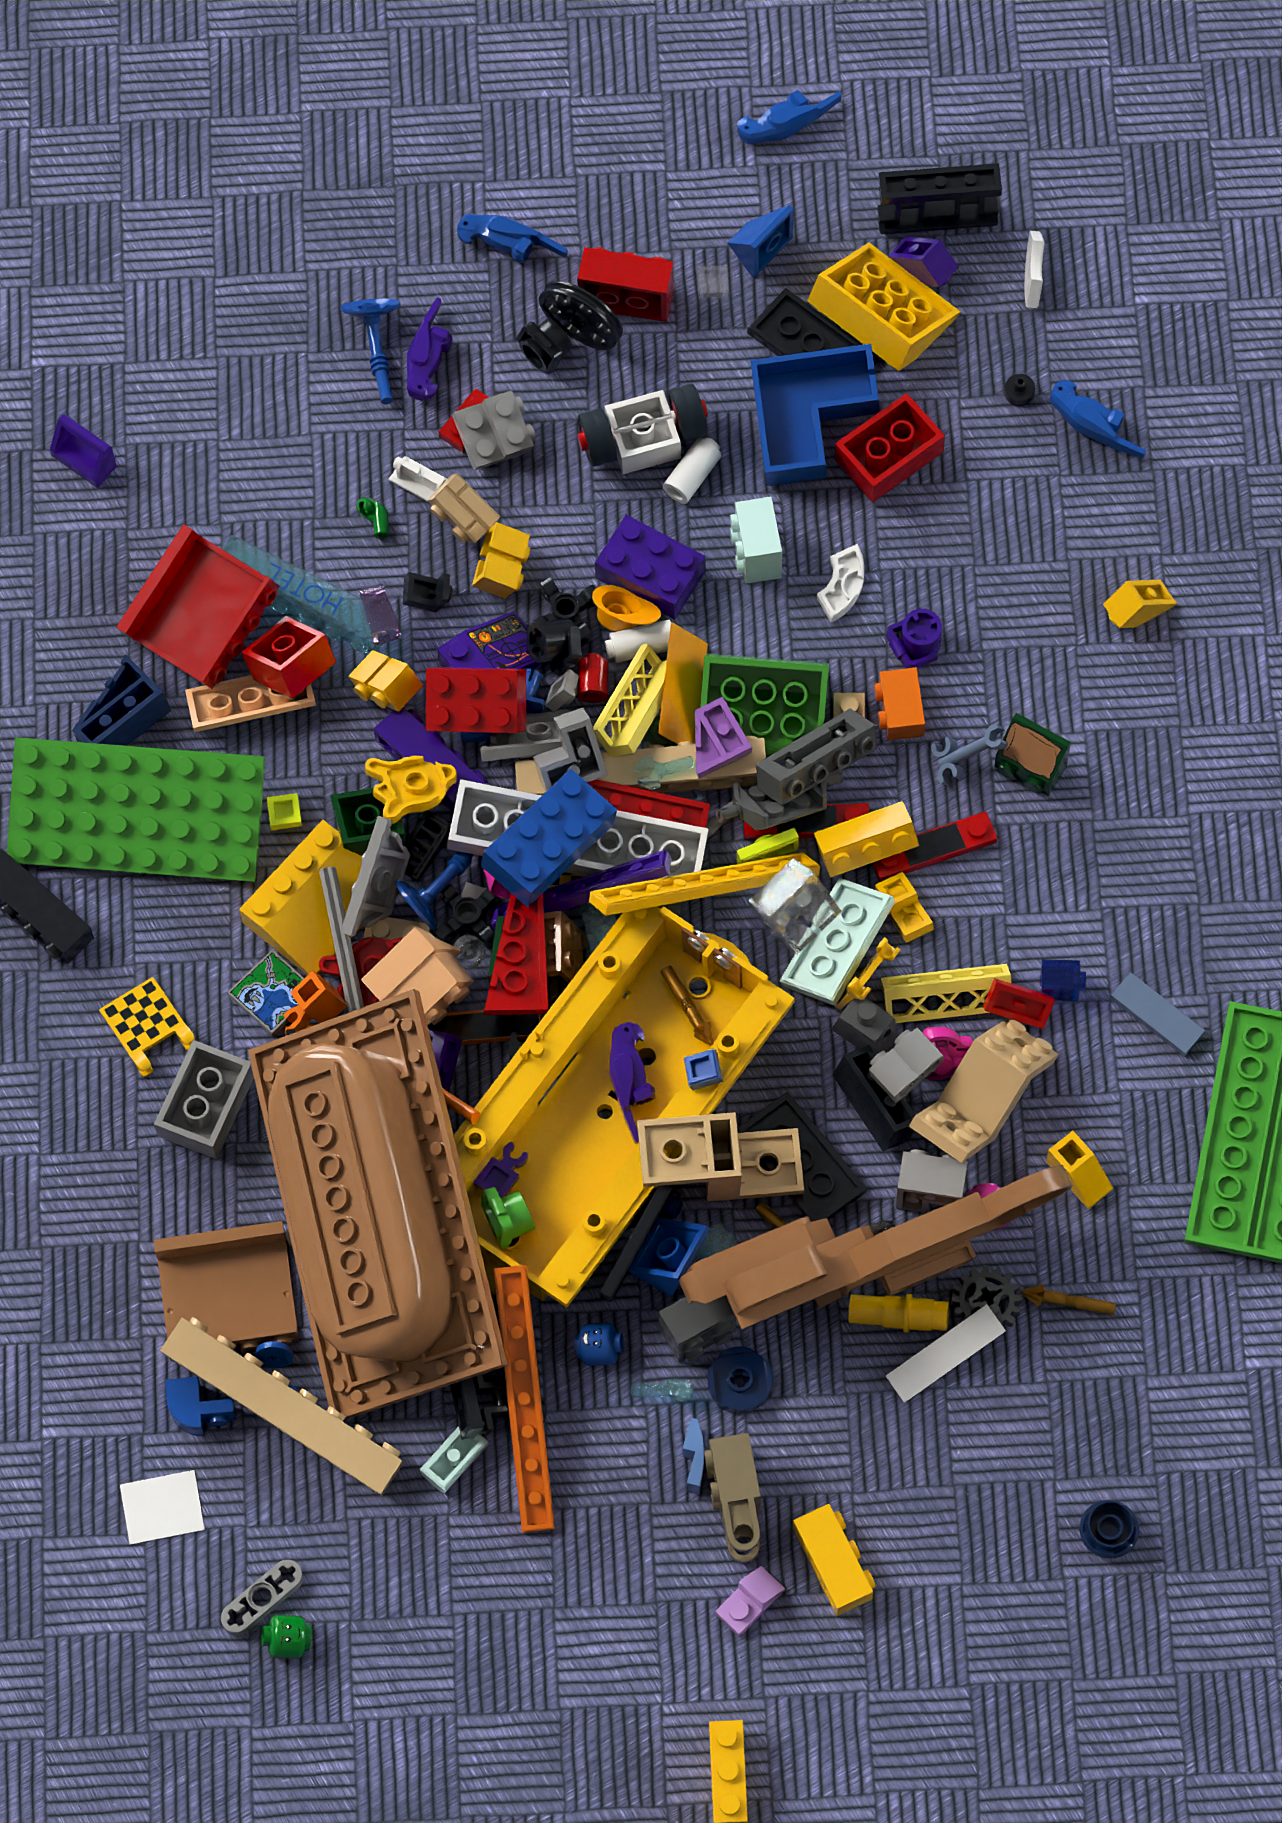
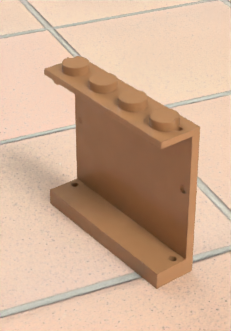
[153,1221,299,1360]

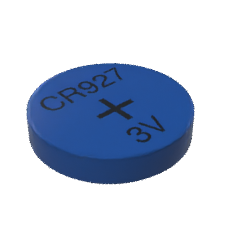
[255,1341,293,1368]

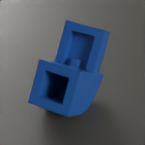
[165,1376,236,1436]

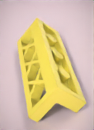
[593,644,667,757]
[881,964,1011,1023]

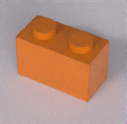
[874,667,925,741]

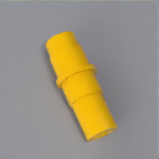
[849,1294,949,1333]

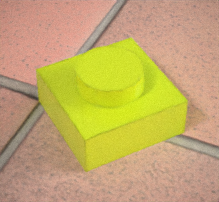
[267,793,302,831]

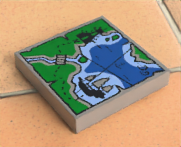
[227,949,304,1037]

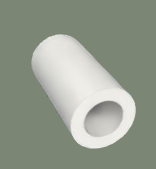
[663,437,722,504]
[605,619,671,663]

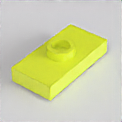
[737,828,799,864]

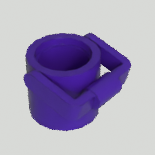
[886,609,942,669]

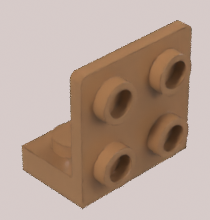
[544,911,587,984]

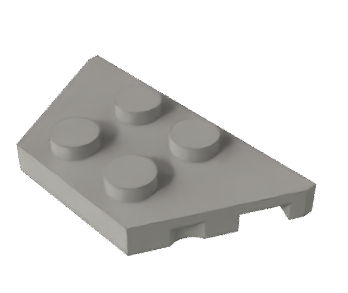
[480,710,601,762]
[340,816,410,936]

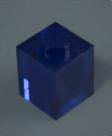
[1040,959,1086,1001]

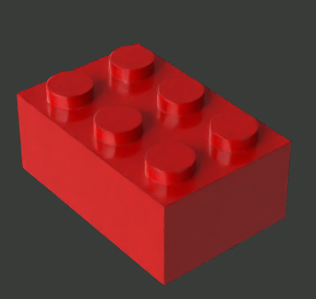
[577,247,674,322]
[834,393,945,503]
[426,667,527,733]

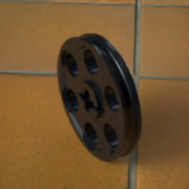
[539,281,623,350]

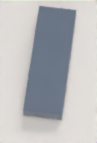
[1110,972,1205,1057]

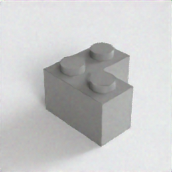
[533,708,608,791]
[896,1149,968,1213]

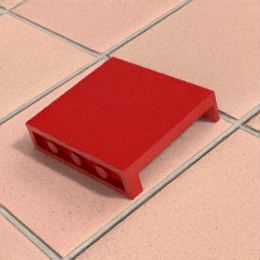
[116,524,280,689]

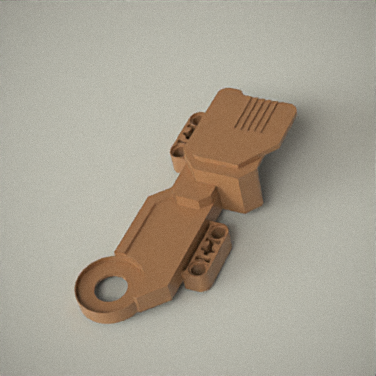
[679,1165,1073,1330]

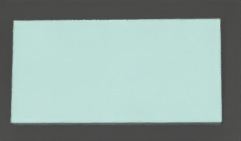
[780,878,895,1006]

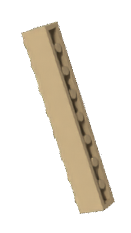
[515,736,766,796]
[160,1317,403,1496]

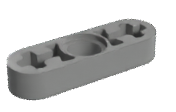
[221,1560,303,1636]

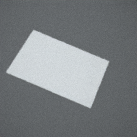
[120,1470,205,1545]

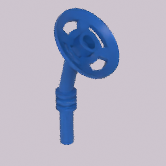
[340,299,401,405]
[394,851,475,931]

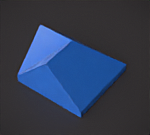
[727,205,794,278]
[628,1218,710,1297]

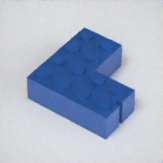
[750,344,880,486]

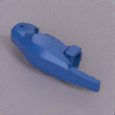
[737,90,842,144]
[457,214,568,264]
[1049,380,1146,459]

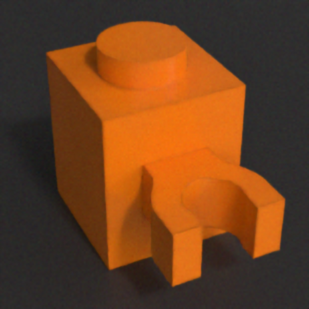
[283,971,347,1032]

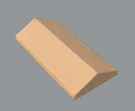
[185,675,316,733]

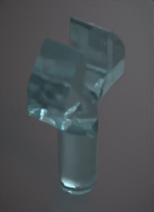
[634,755,695,790]
[631,1379,693,1401]

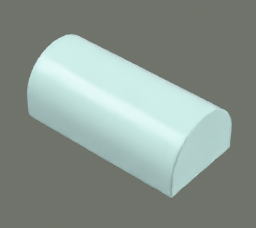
[420,1426,489,1493]

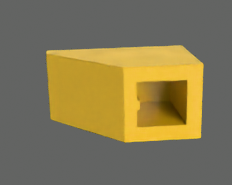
[1046,1131,1113,1209]

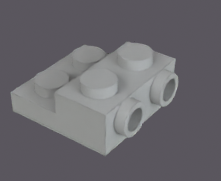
[452,390,536,471]

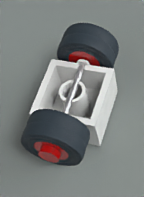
[577,384,708,474]

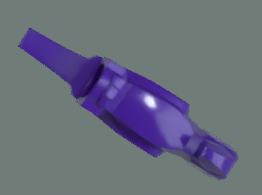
[407,297,453,401]
[609,1022,656,1144]

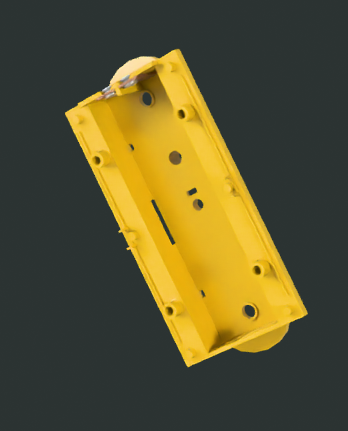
[454,906,795,1308]

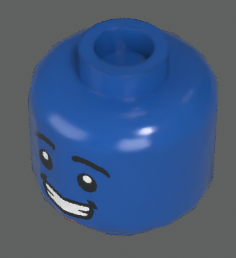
[574,1322,625,1366]

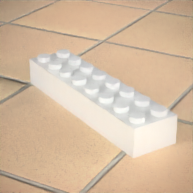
[447,779,708,878]

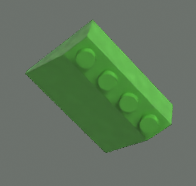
[700,654,830,757]

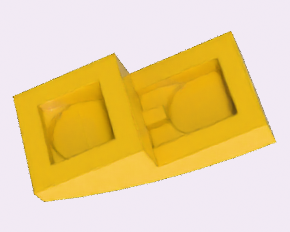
[875,872,934,943]

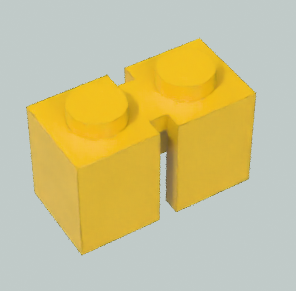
[472,522,530,599]
[348,650,423,712]

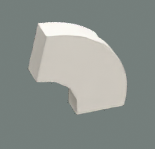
[1024,230,1044,308]
[817,544,864,623]

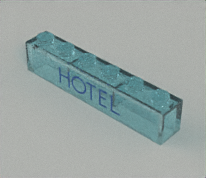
[222,535,394,653]

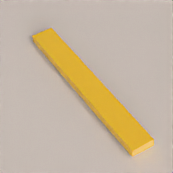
[589,852,820,916]

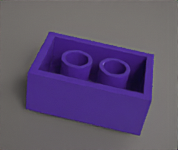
[595,515,706,620]

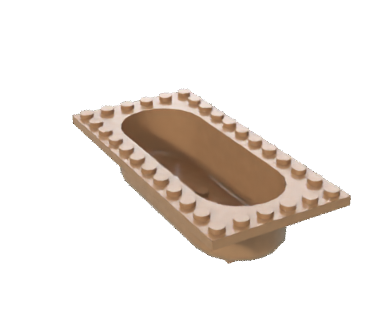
[247,989,508,1420]

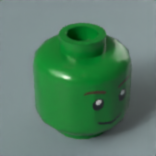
[261,1615,311,1659]

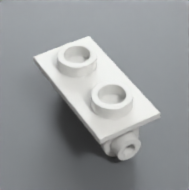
[389,456,447,502]

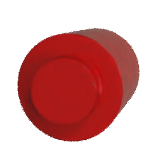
[577,653,609,703]

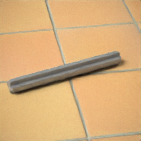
[319,867,364,1013]

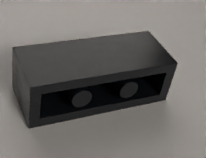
[832,1045,916,1151]

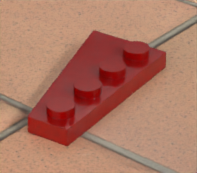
[483,893,548,1015]

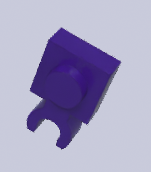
[474,1142,528,1198]

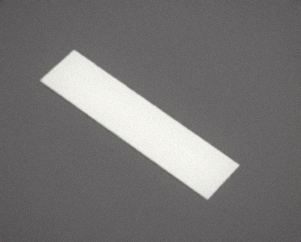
[886,1304,1006,1403]

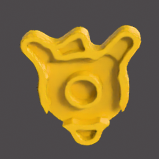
[365,756,457,824]

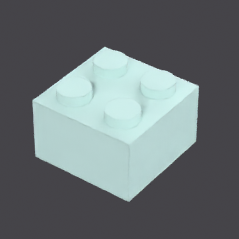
[730,497,782,584]

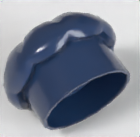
[1079,1500,1139,1559]

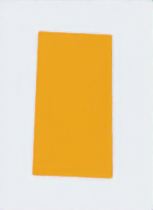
[658,622,708,744]

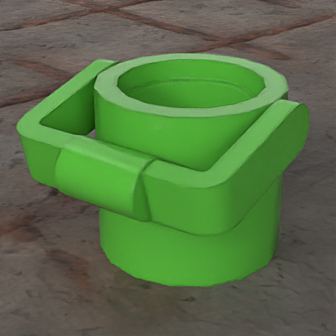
[481,1187,535,1248]

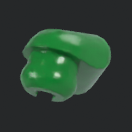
[356,497,389,539]

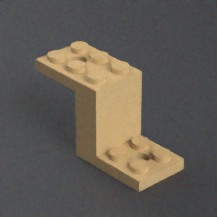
[909,1018,1059,1163]
[637,1112,804,1202]

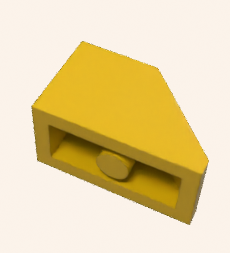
[1103,579,1177,628]

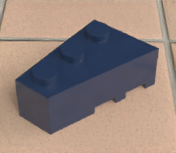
[72,655,171,746]

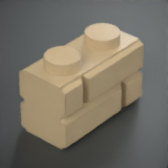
[427,473,500,544]

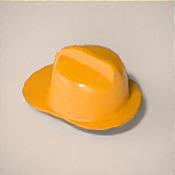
[592,585,661,632]

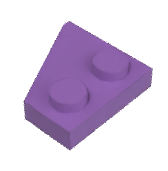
[695,697,752,779]

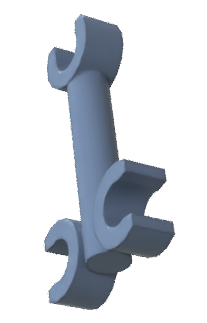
[931,724,1008,786]

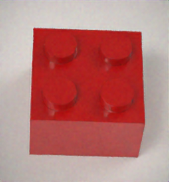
[242,616,336,699]

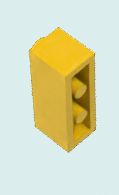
[814,801,919,878]
[793,1504,876,1616]
[709,1720,748,1823]

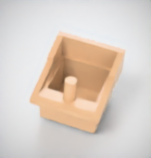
[361,927,474,1025]

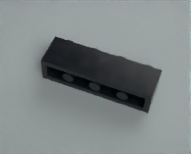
[0,848,94,964]

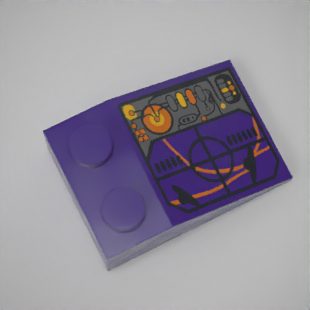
[437,611,544,670]

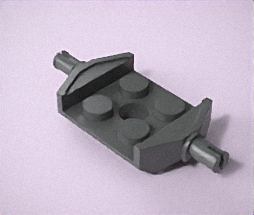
[716,772,843,831]

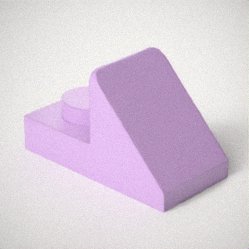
[715,1566,785,1637]

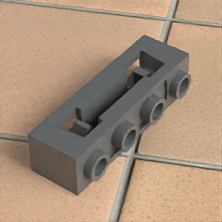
[756,708,877,806]

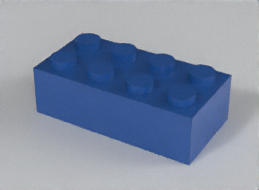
[481,769,617,908]

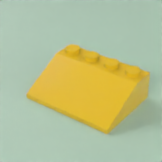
[807,242,961,371]
[239,820,362,975]

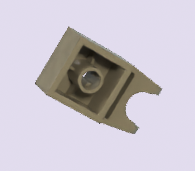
[704,1433,761,1563]

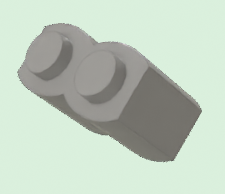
[869,1028,944,1103]

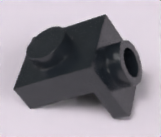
[402,572,453,612]

